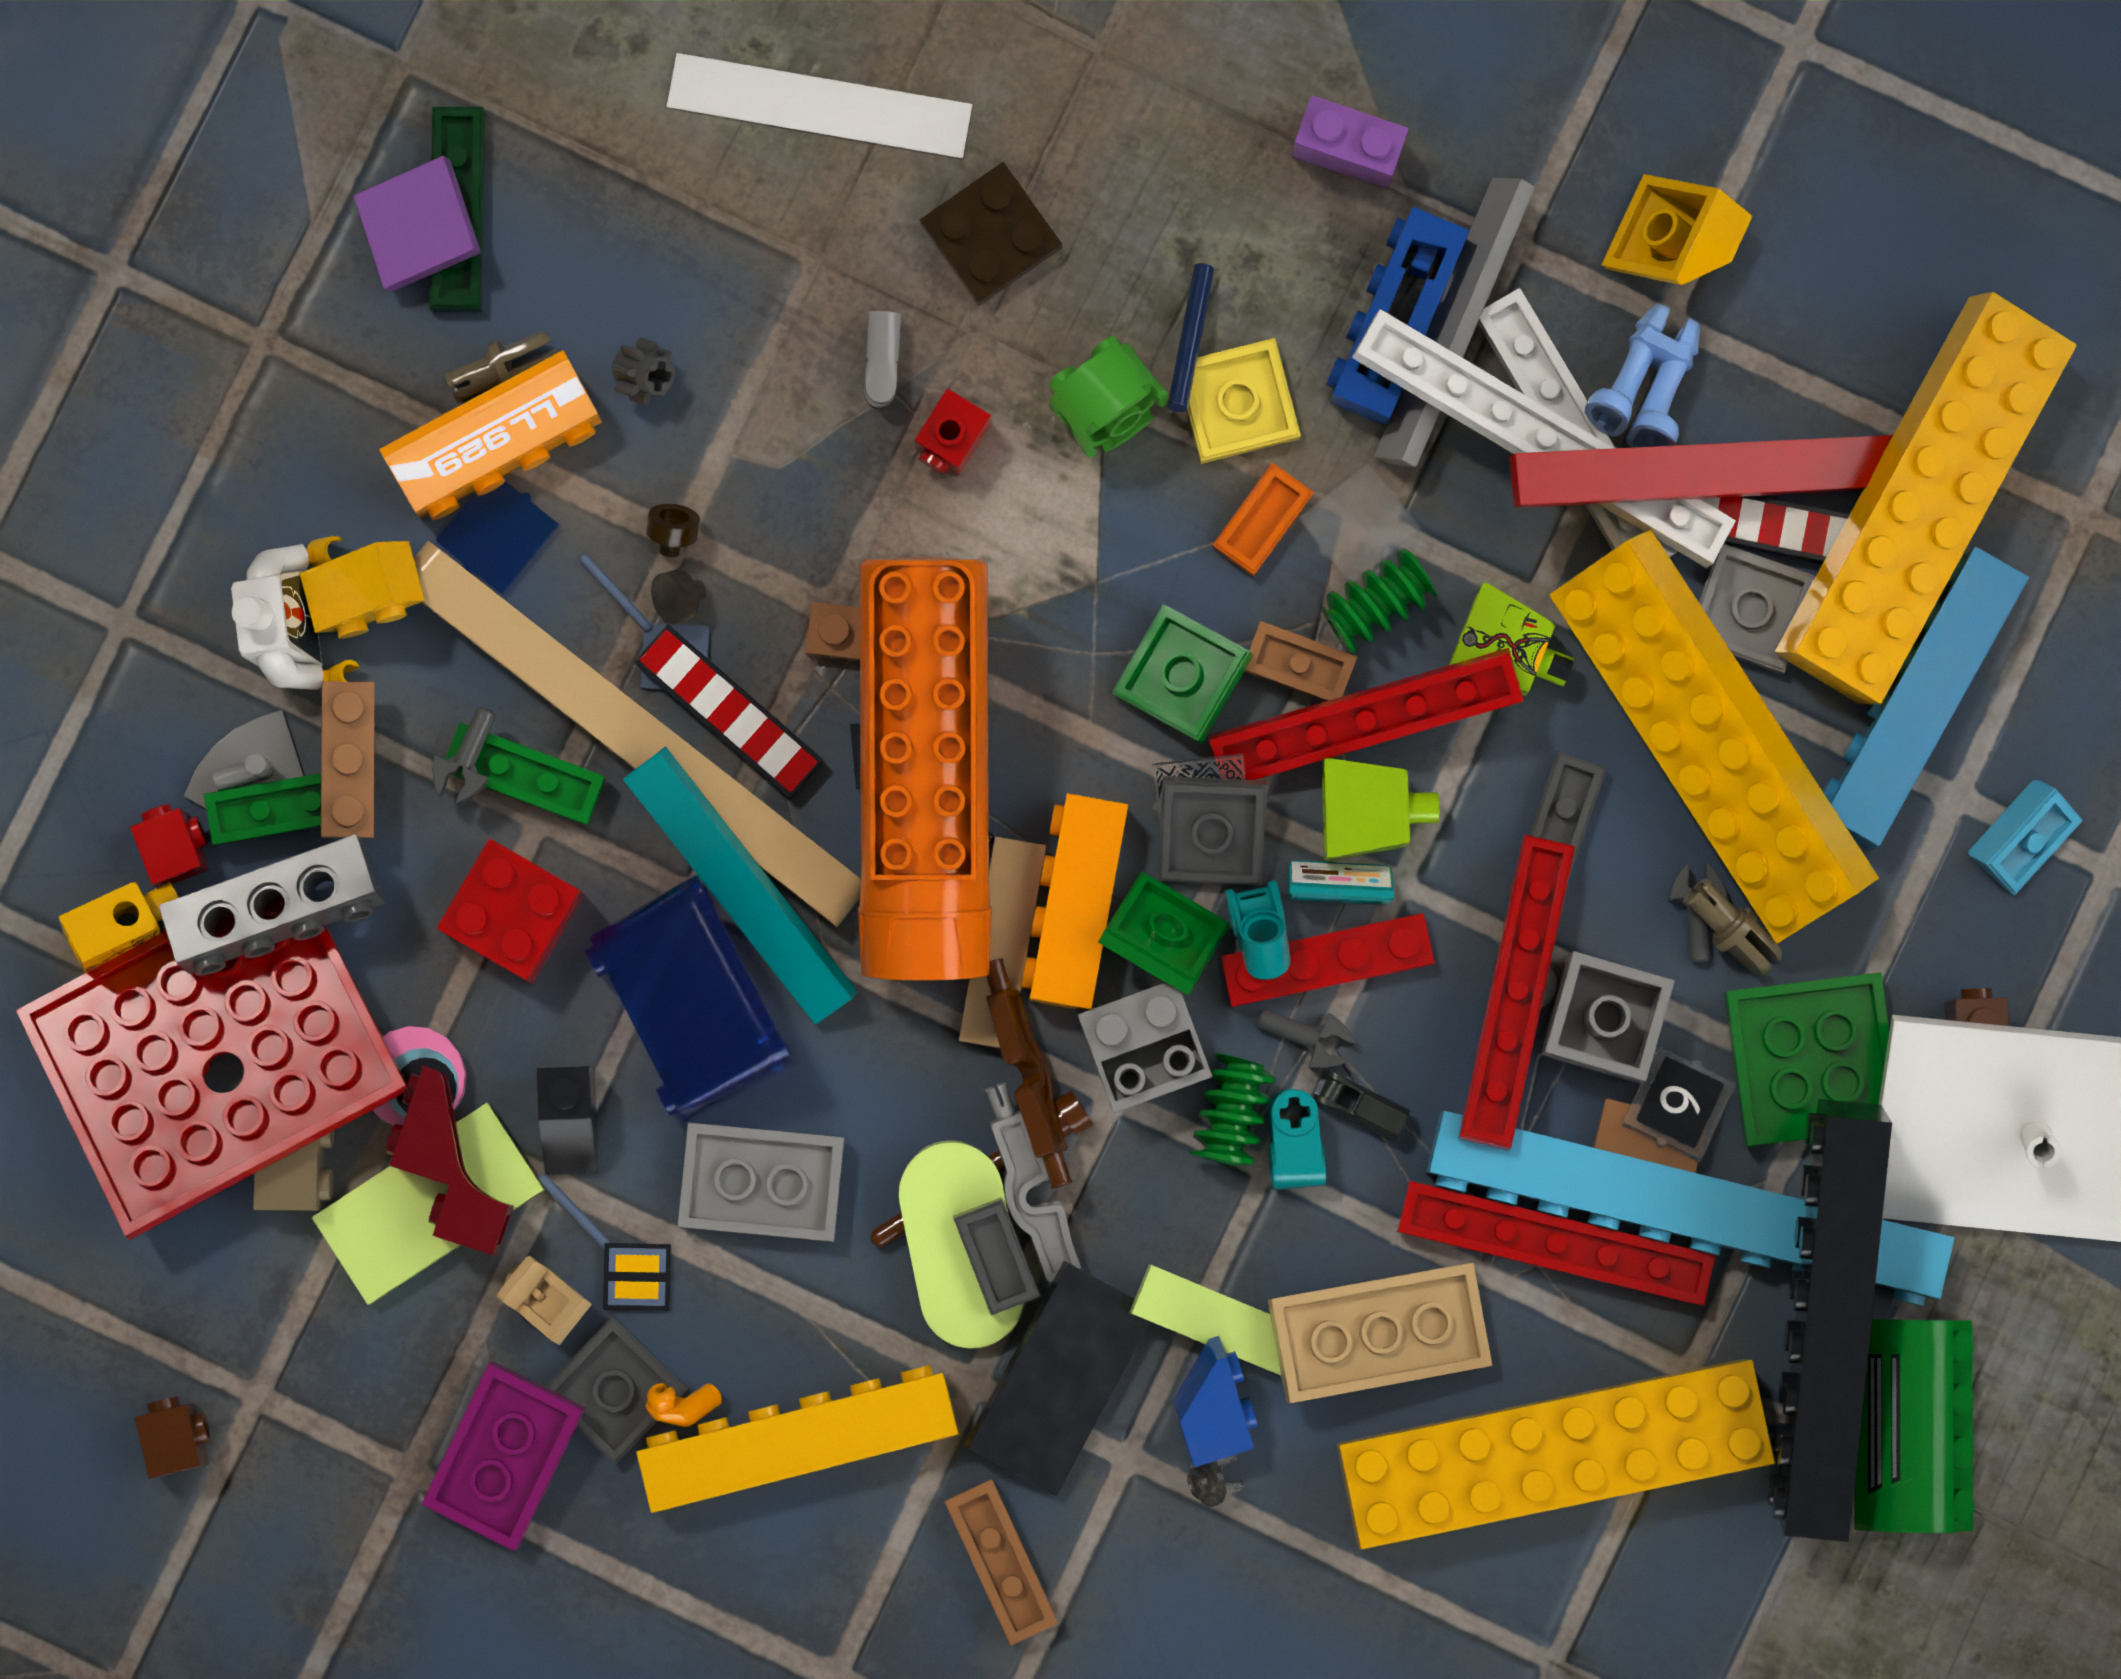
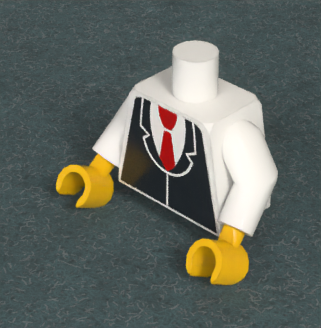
[231,536,360,690]

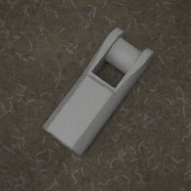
[864,311,901,408]

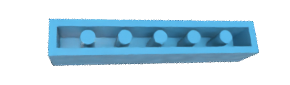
[1822,546,2029,851]

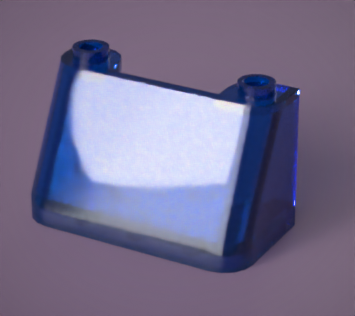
[585,875,796,1122]

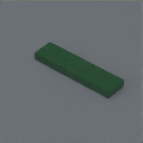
[429,107,485,312]

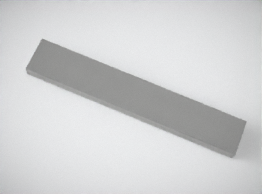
[1374,178,1534,467]

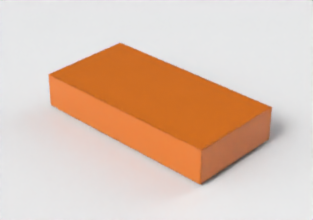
[1212,462,1314,577]

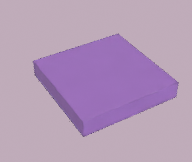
[353,156,481,292]

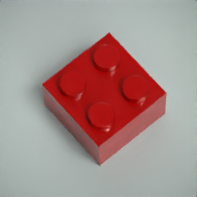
[436,838,585,984]

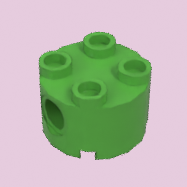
[1049,336,1169,457]

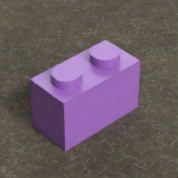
[1292,95,1409,190]

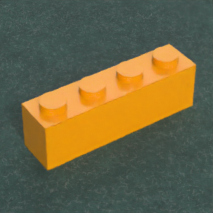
[1021,793,1128,1011]

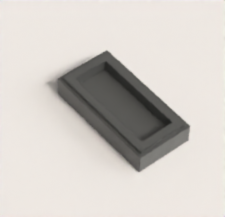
[953,1197,1040,1316]

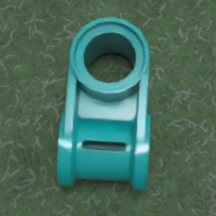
[1225,880,1291,980]
[1267,1089,1326,1190]

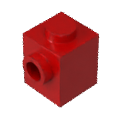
[914,388,992,475]
[130,804,209,888]

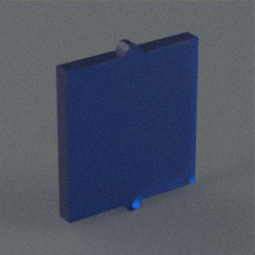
[436,481,559,594]

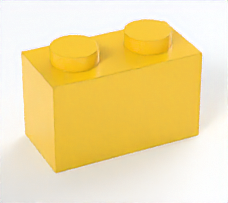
[299,541,425,639]

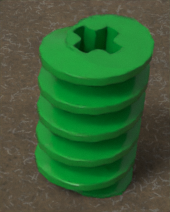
[1321,548,1437,655]
[1188,1053,1276,1167]

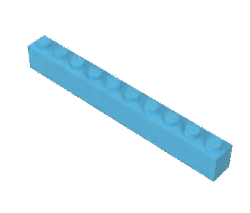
[1426,1111,1955,1306]

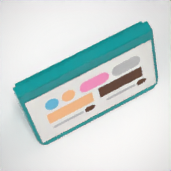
[1287,860,1394,905]

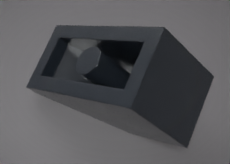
[537,1066,598,1175]

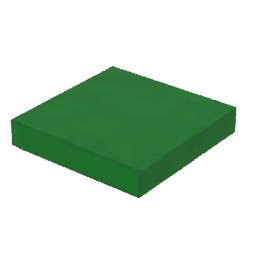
[1112,604,1253,744]
[1098,871,1231,995]

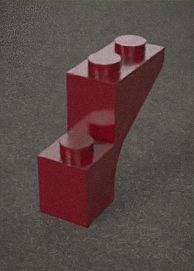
[386,1066,514,1256]

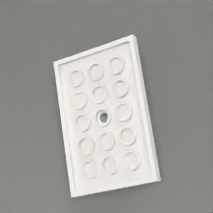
[1879,1015,2121,1242]

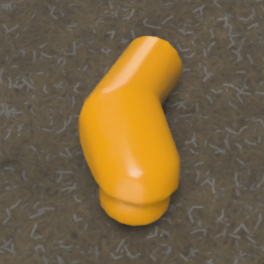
[645,1383,722,1427]

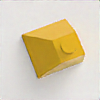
[1601,174,1753,285]

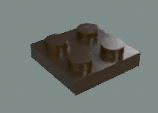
[919,162,1062,306]

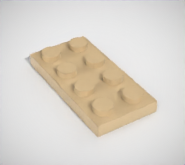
[1267,1262,1492,1403]

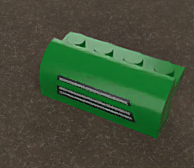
[1854,1319,1974,1533]

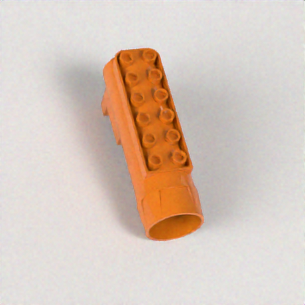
[858,557,992,980]

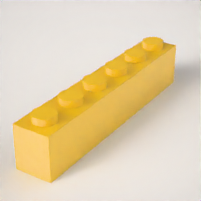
[636,1365,959,1513]

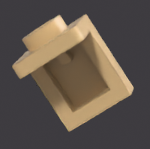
[497,1256,592,1345]

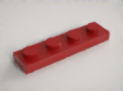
[1220,913,1435,1008]

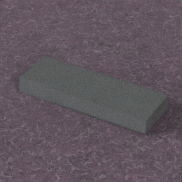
[1506,751,1607,899]

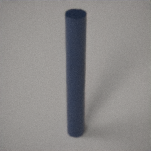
[1167,263,1214,412]

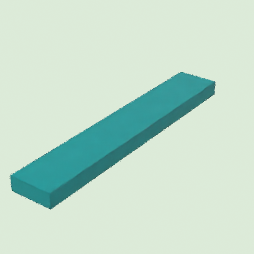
[623,746,858,1025]

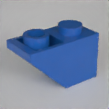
[1173,1336,1258,1467]

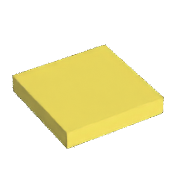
[1187,338,1301,464]

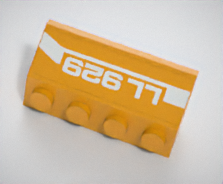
[379,350,602,520]

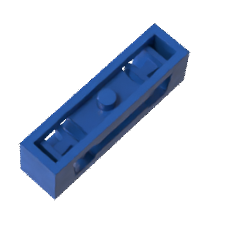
[1326,207,1470,427]

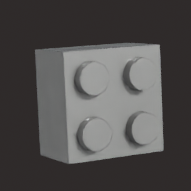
[1539,951,1675,1084]

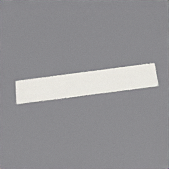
[667,53,973,159]

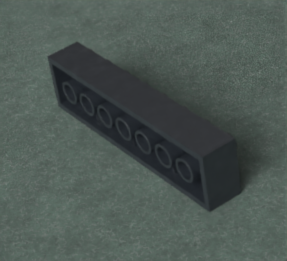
[1768,1099,1892,1542]

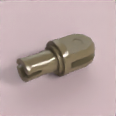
[445,331,557,403]
[1683,878,1782,976]

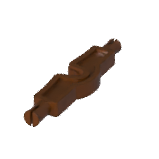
[986,958,1073,1189]

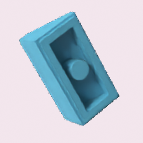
[1968,780,2083,896]

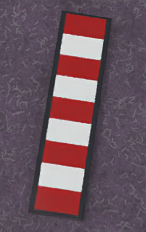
[1701,496,1850,564]
[634,624,824,800]

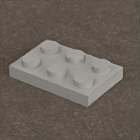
[677,1123,845,1242]

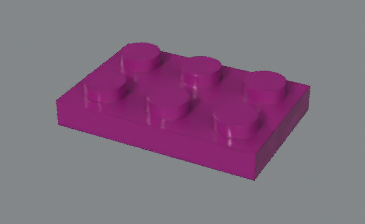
[422,1361,586,1551]

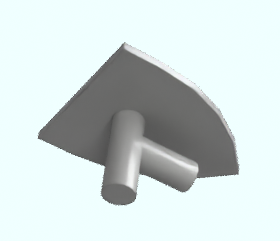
[184,710,304,809]

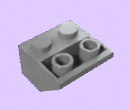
[1077,982,1212,1113]

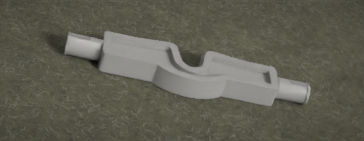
[985,1082,1081,1282]

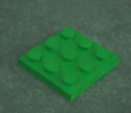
[1724,972,1889,1147]

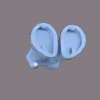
[1584,303,1700,447]

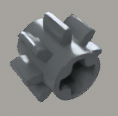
[611,337,675,405]

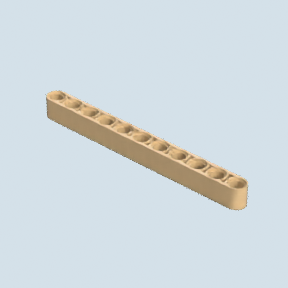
[414,541,861,927]

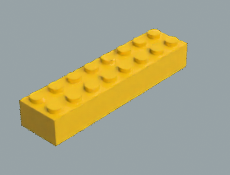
[1774,292,2077,704]
[1549,529,1879,944]
[1336,1359,1775,1550]

